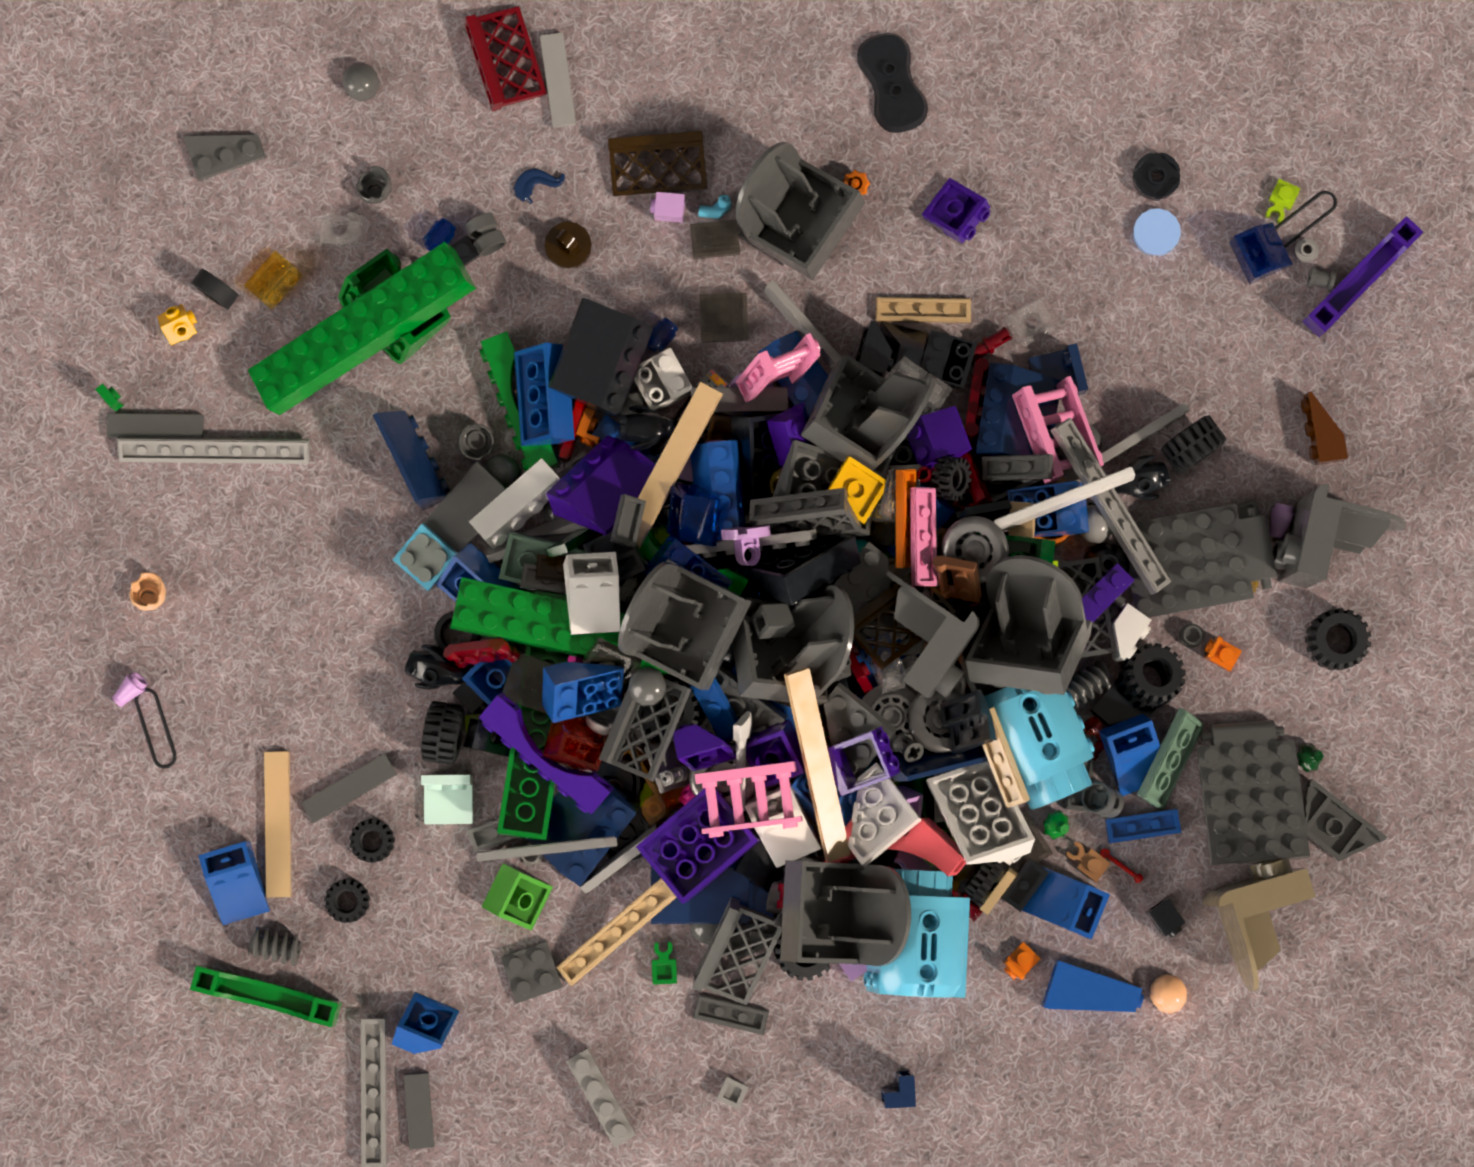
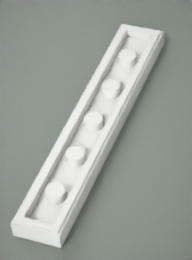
[994,467,1135,531]

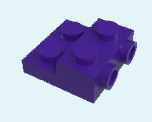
[922,178,991,244]

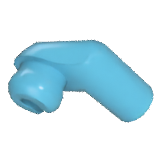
[698,195,732,219]

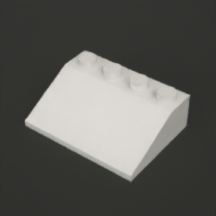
[926,761,1035,865]

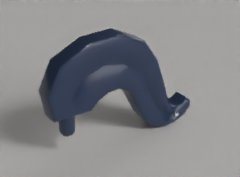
[514,168,565,204]

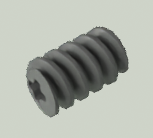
[1066,661,1110,709]
[248,926,302,966]

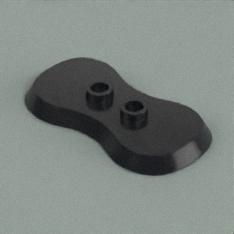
[857,33,928,133]
[590,760,651,860]

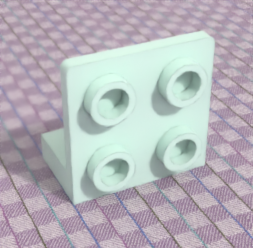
[421,775,473,825]

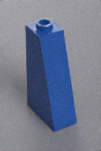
[1042,960,1144,1012]

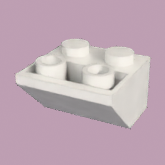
[634,347,693,411]
[1111,603,1152,662]

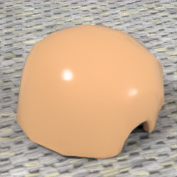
[129,572,167,611]
[1150,974,1187,1013]

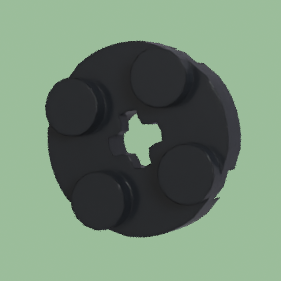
[1132,153,1180,201]

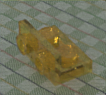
[244,251,303,310]

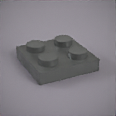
[501,941,563,1004]

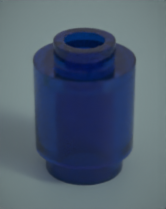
[422,217,456,251]
[647,317,679,353]

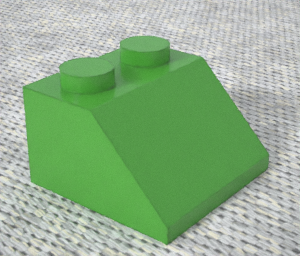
[481,863,553,931]

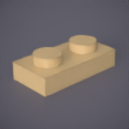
[980,867,1018,915]

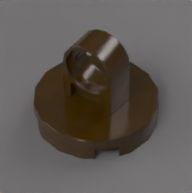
[544,221,592,269]

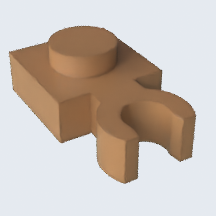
[1065,842,1111,883]

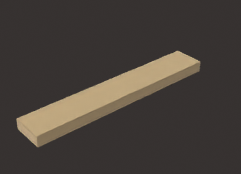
[264,751,292,898]
[556,878,677,986]

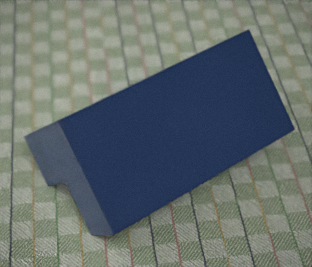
[881,1071,916,1109]

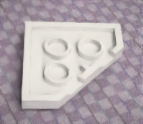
[848,762,921,867]

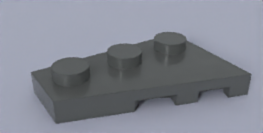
[183,135,266,181]

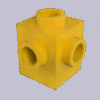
[157,303,197,345]

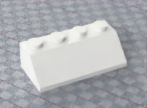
[469,458,560,550]

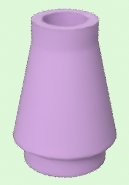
[1270,503,1295,539]
[112,672,148,707]

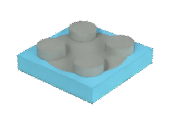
[392,523,457,591]

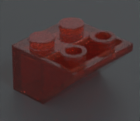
[543,717,604,772]

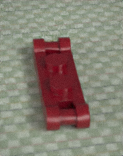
[965,358,989,446]
[443,638,520,669]

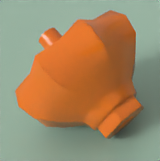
[843,169,870,195]

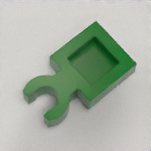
[95,383,124,411]
[652,942,677,985]

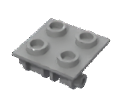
[644,741,690,794]

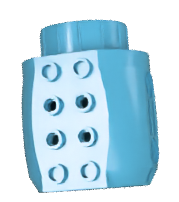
[984,687,1095,810]
[863,869,970,998]

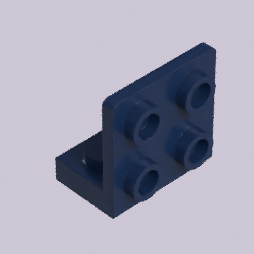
[1028,343,1088,400]

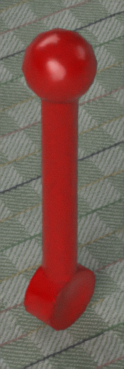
[1100,848,1143,883]

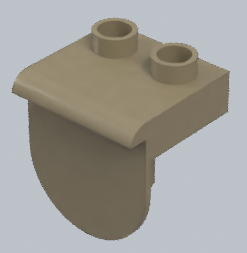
[1202,858,1316,992]

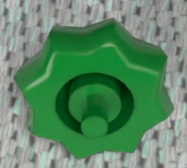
[1043,810,1069,840]

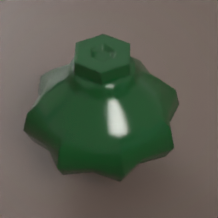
[1296,743,1324,772]

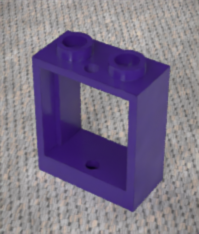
[827,726,900,796]

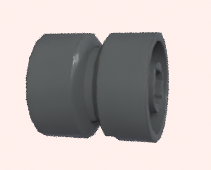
[465,212,507,257]
[1081,782,1124,819]

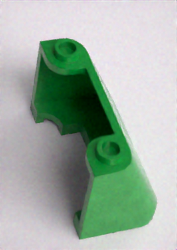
[338,248,451,364]

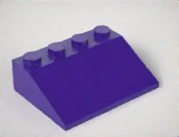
[546,435,656,536]
[636,788,761,904]

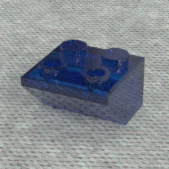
[1229,222,1293,285]
[667,484,722,547]

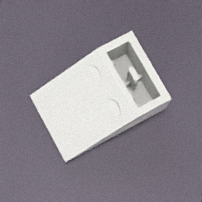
[563,552,620,635]
[745,782,821,868]

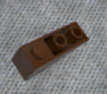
[1301,392,1348,465]

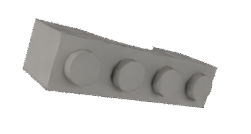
[566,1047,637,1148]

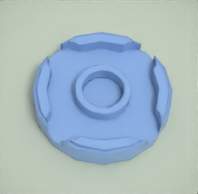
[1133,208,1181,256]

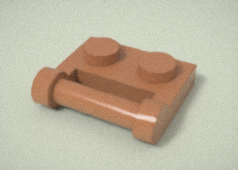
[932,556,982,603]

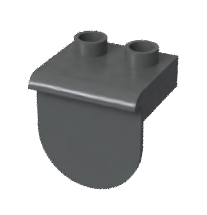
[736,142,866,280]
[801,353,936,478]
[1273,484,1406,588]
[965,555,1092,695]
[618,559,752,690]
[885,571,980,698]
[732,585,854,705]
[780,860,911,966]

